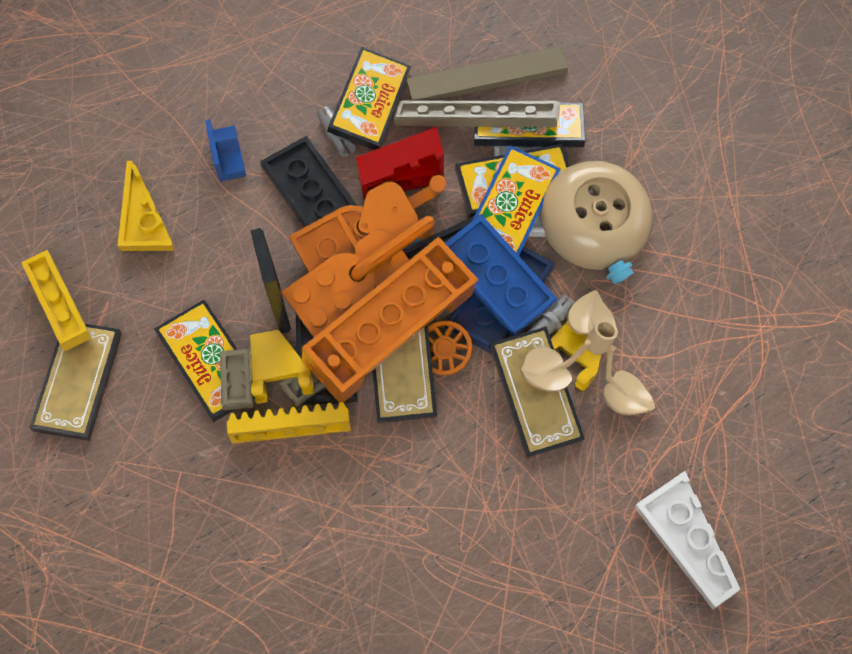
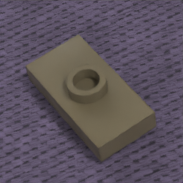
[220,349,253,411]

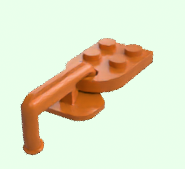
[288,175,447,273]
[281,216,435,338]

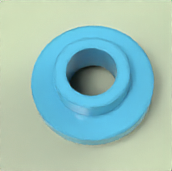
[606,260,634,285]

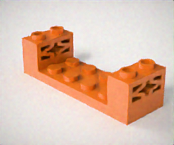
[302,237,478,403]

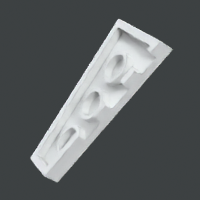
[635,471,740,610]

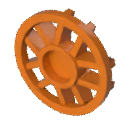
[428,321,473,376]

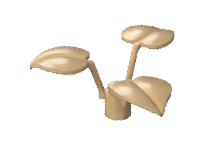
[520,290,655,415]

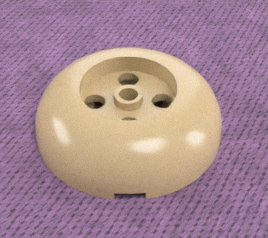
[540,161,652,270]

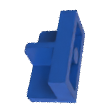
[205,119,246,182]

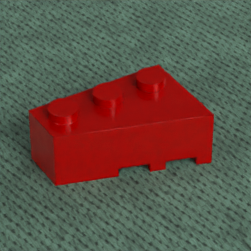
[356,127,444,199]

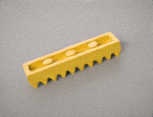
[21,250,92,352]
[227,402,351,444]

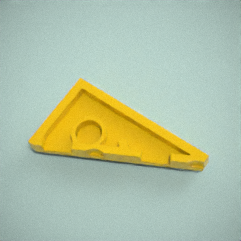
[117,161,174,251]

